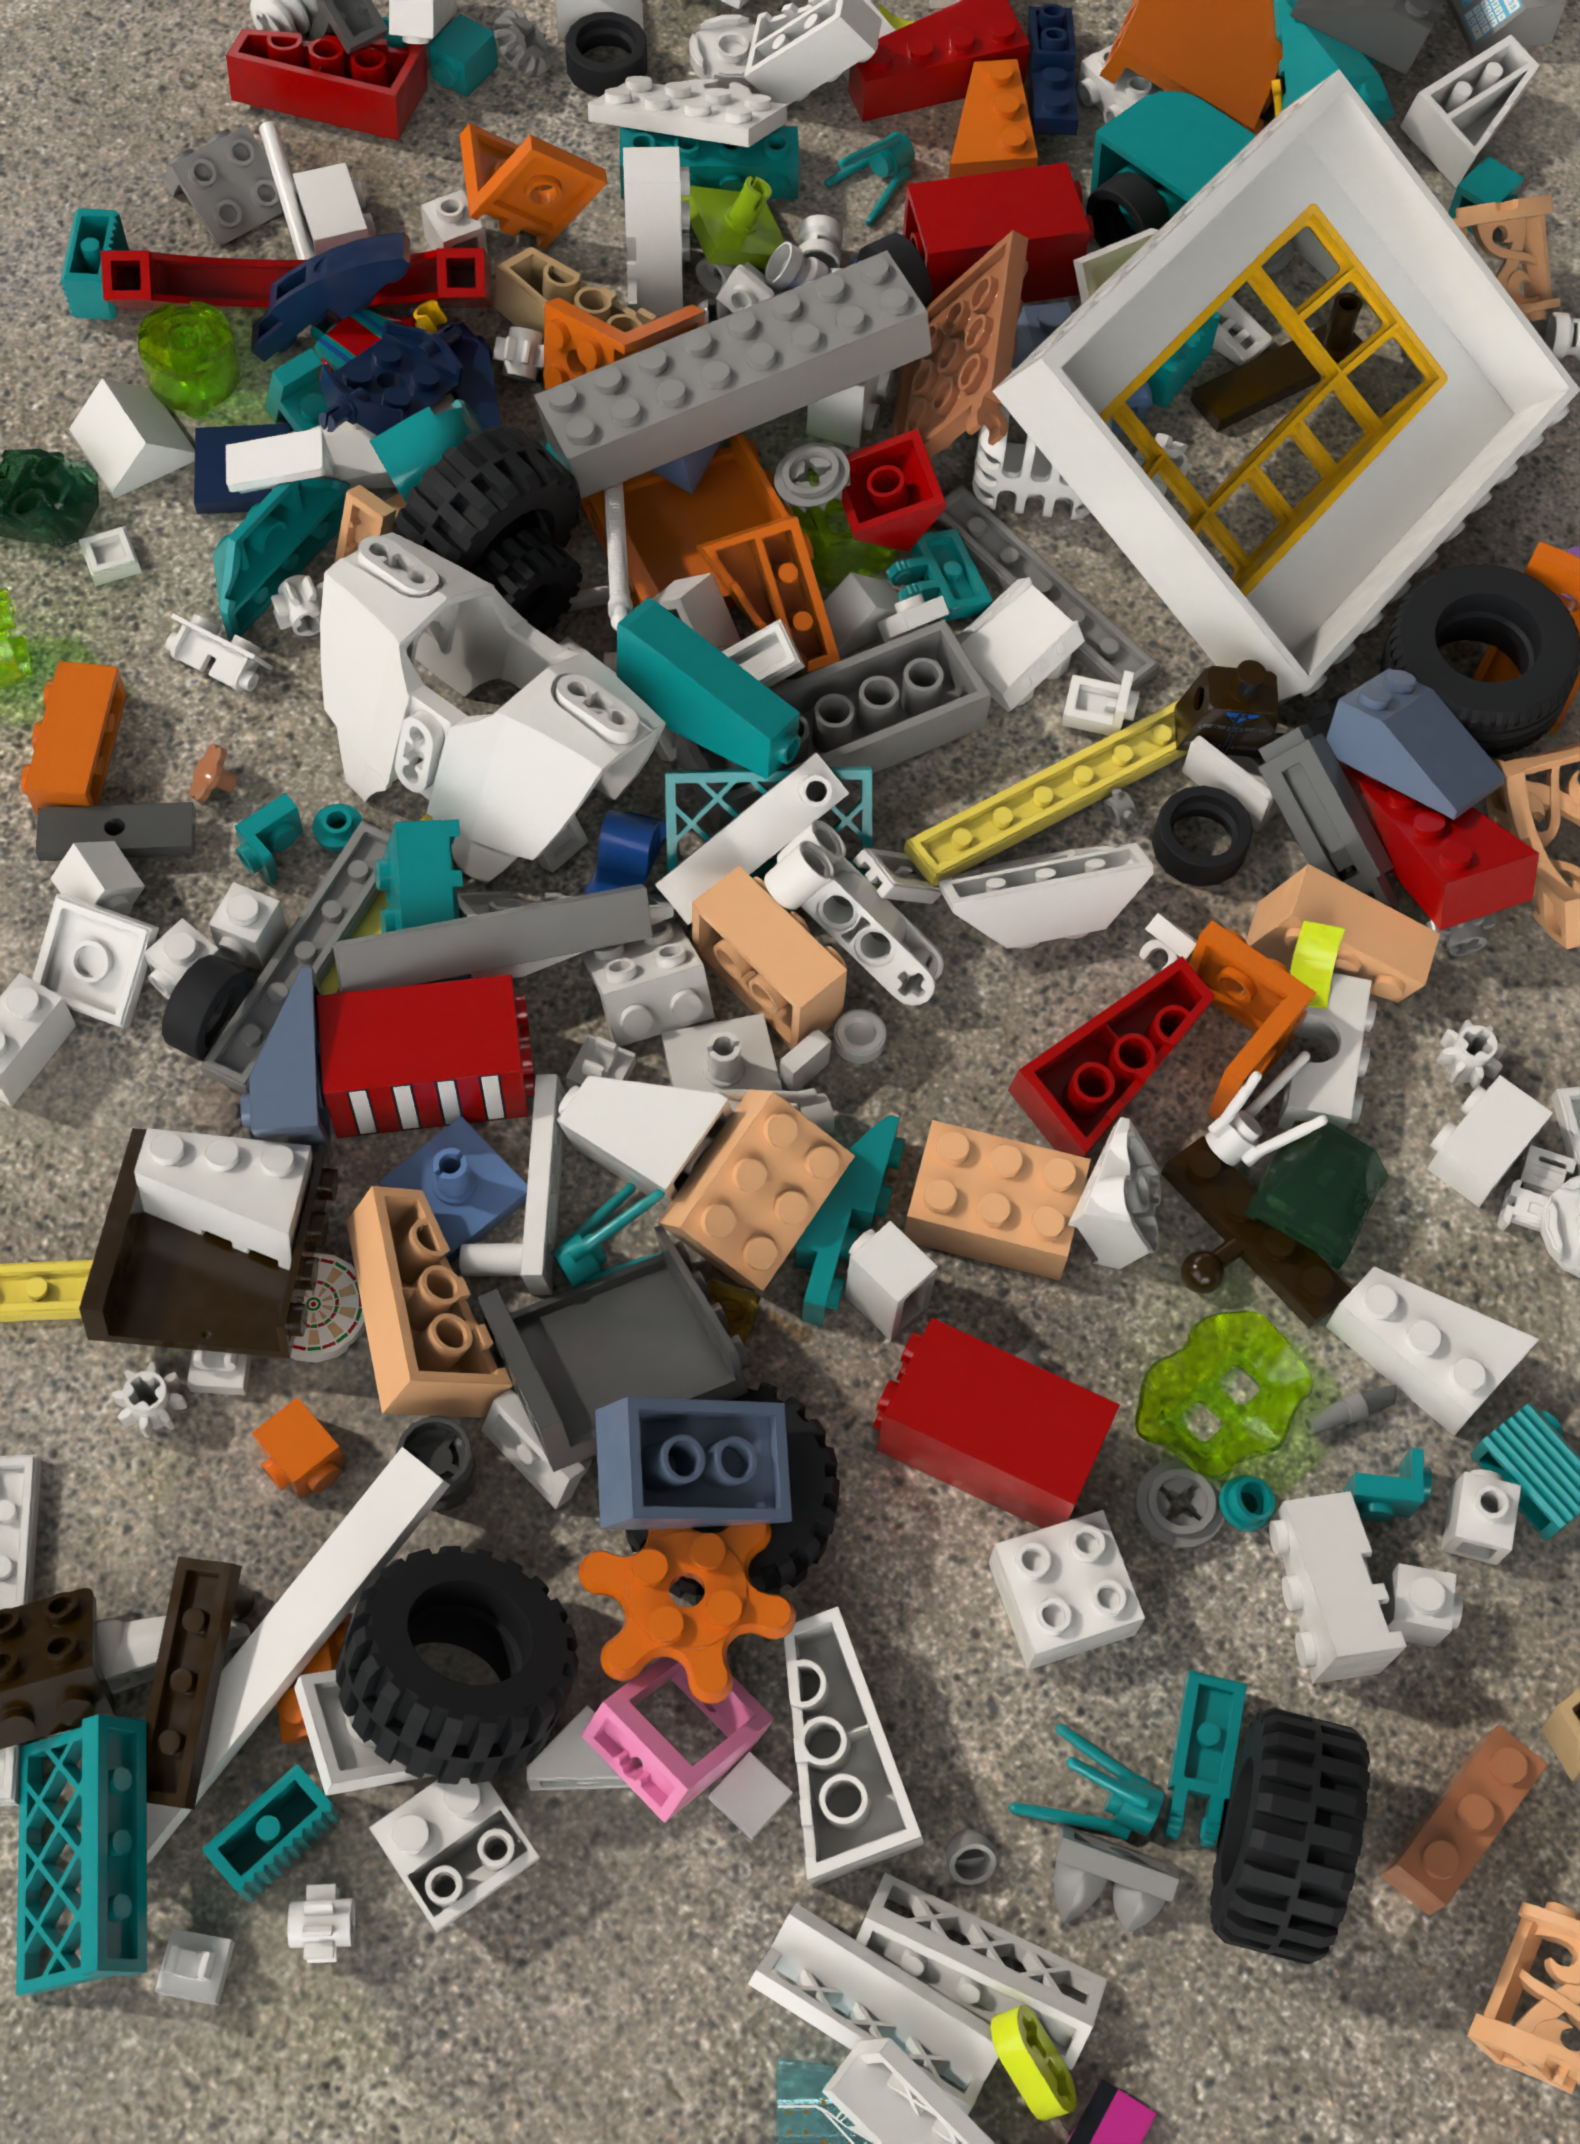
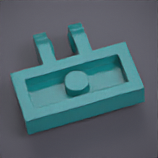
[886,528,993,621]

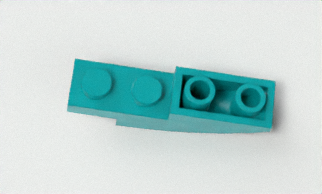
[794,1115,906,1326]

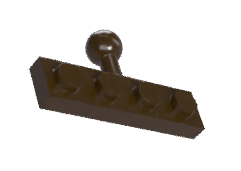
[1161,1136,1352,1329]

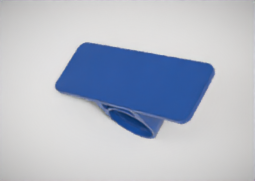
[585,810,666,894]

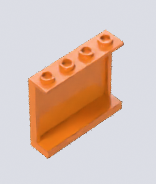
[1099,0,1283,135]
[581,432,814,610]

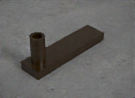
[1190,292,1363,432]
[145,1557,254,1810]

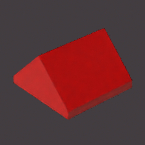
[841,429,947,552]

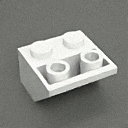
[369,1778,540,1933]

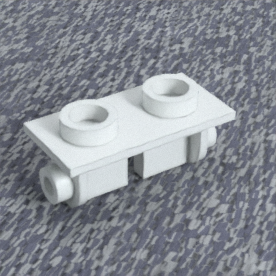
[165,613,273,692]

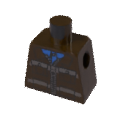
[1174,660,1279,758]

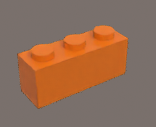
[21,661,127,815]

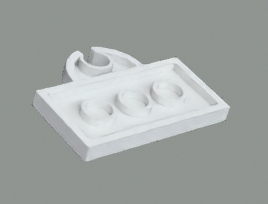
[588,76,787,147]

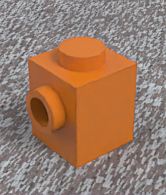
[252,1397,346,1499]

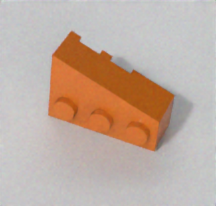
[948,59,1038,179]
[695,516,841,672]

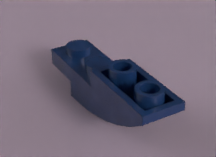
[1027,4,1079,135]
[251,232,410,363]

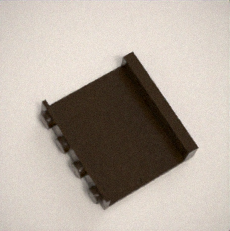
[79,1128,339,1358]

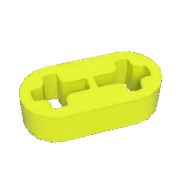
[990,2005,1077,2122]

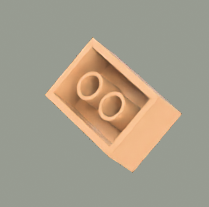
[692,866,847,1050]
[657,1089,855,1291]
[904,1120,1091,1281]

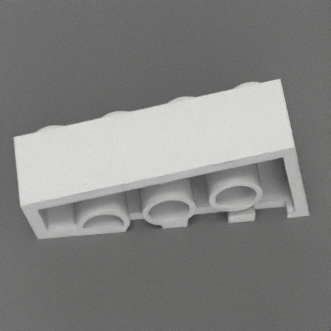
[784,1606,925,1887]

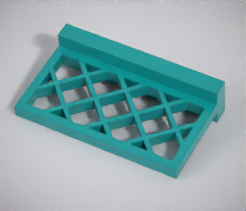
[665,766,874,885]
[16,1714,147,1996]

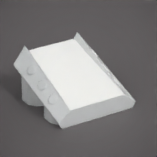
[956,577,1085,712]
[1067,1117,1161,1269]

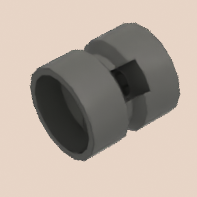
[396,1416,477,1511]

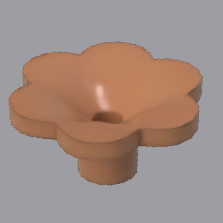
[189,743,237,803]

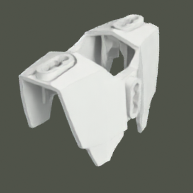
[320,532,666,885]

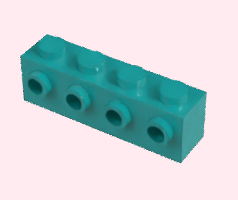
[620,126,799,199]

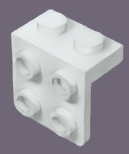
[581,921,715,1047]

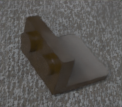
[0,1588,115,1749]

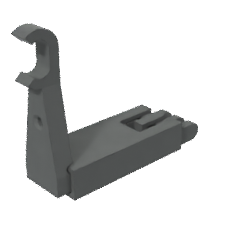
[1258,691,1398,909]

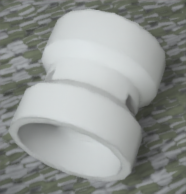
[798,214,843,269]
[764,241,828,290]
[1544,312,1580,361]

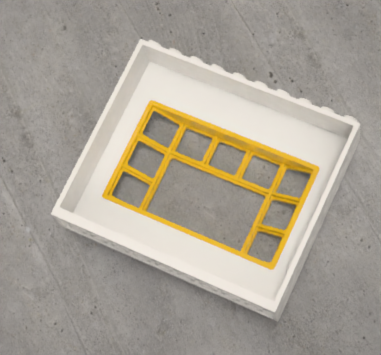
[992,69,1580,706]

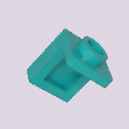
[1343,1448,1432,1522]

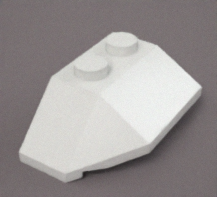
[939,843,1153,949]

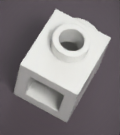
[420,190,488,254]
[50,841,145,916]
[208,882,289,971]
[144,918,223,999]
[1441,1469,1521,1565]
[1380,1563,1463,1647]

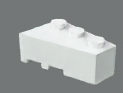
[744,0,882,106]
[1326,1267,1539,1436]
[1269,1491,1407,1684]

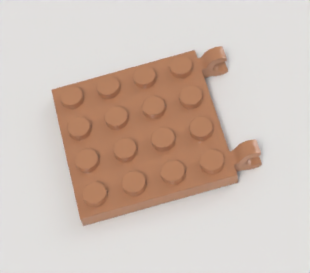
[890,230,1028,459]

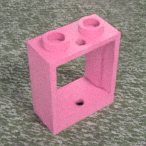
[581,1657,775,1823]

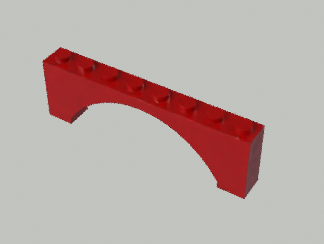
[100,248,493,311]

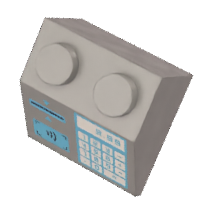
[1447,0,1566,56]

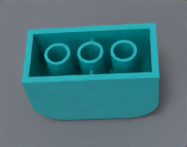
[1090,91,1256,233]

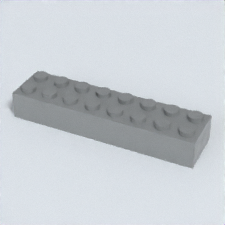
[533,250,932,499]

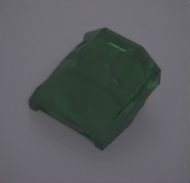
[0,449,99,548]
[1244,1120,1389,1270]

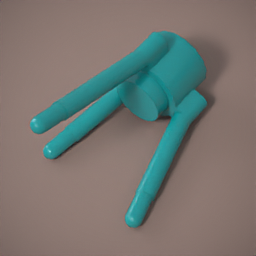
[825,131,915,227]
[550,1183,665,1288]
[1008,1723,1164,1841]

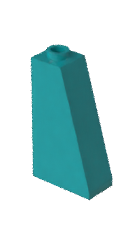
[616,598,801,779]

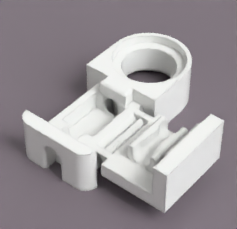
[1497,1145,1577,1232]

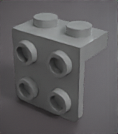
[163,124,284,246]

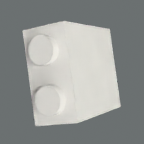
[557,1075,733,1208]

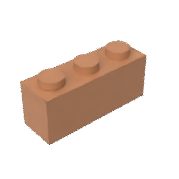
[1380,1725,1548,1916]

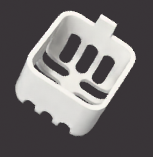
[972,368,1113,520]

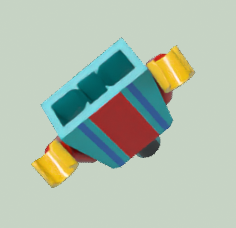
[310,300,448,389]

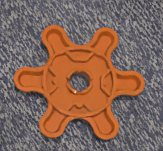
[578,1523,796,1704]

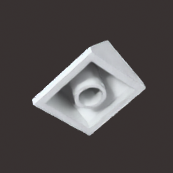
[69,378,195,499]

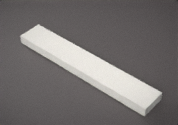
[0,1454,42,1807]

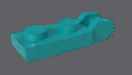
[1163,1670,1247,1849]

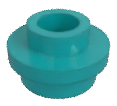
[312,803,363,853]
[1219,1475,1275,1533]

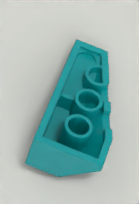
[1273,0,1395,126]

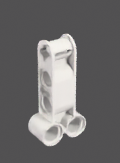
[764,820,944,1006]

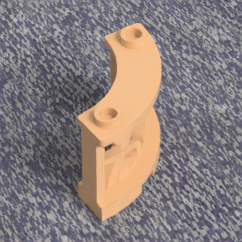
[1447,194,1561,322]
[1485,742,1580,949]
[1467,1902,1580,2095]

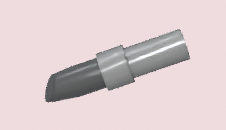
[1302,1385,1397,1435]

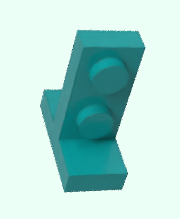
[264,348,330,432]

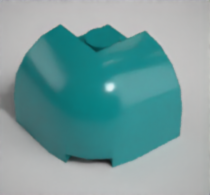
[370,399,484,503]

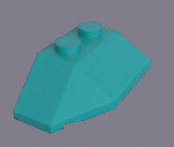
[212,476,350,641]

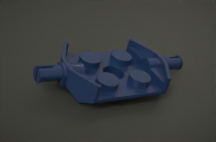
[318,321,463,436]

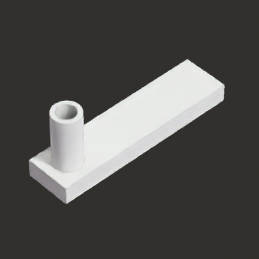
[655,752,849,925]
[459,1074,566,1295]

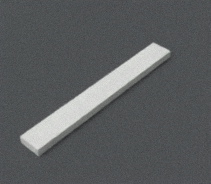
[147,1447,450,1865]

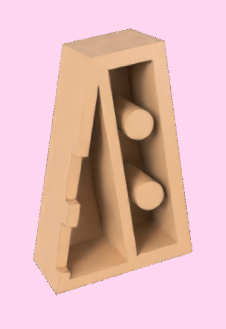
[1246,864,1440,1003]

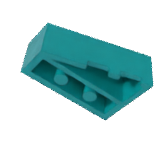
[375,819,468,985]

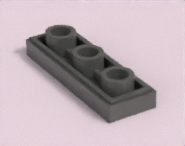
[35,802,196,861]

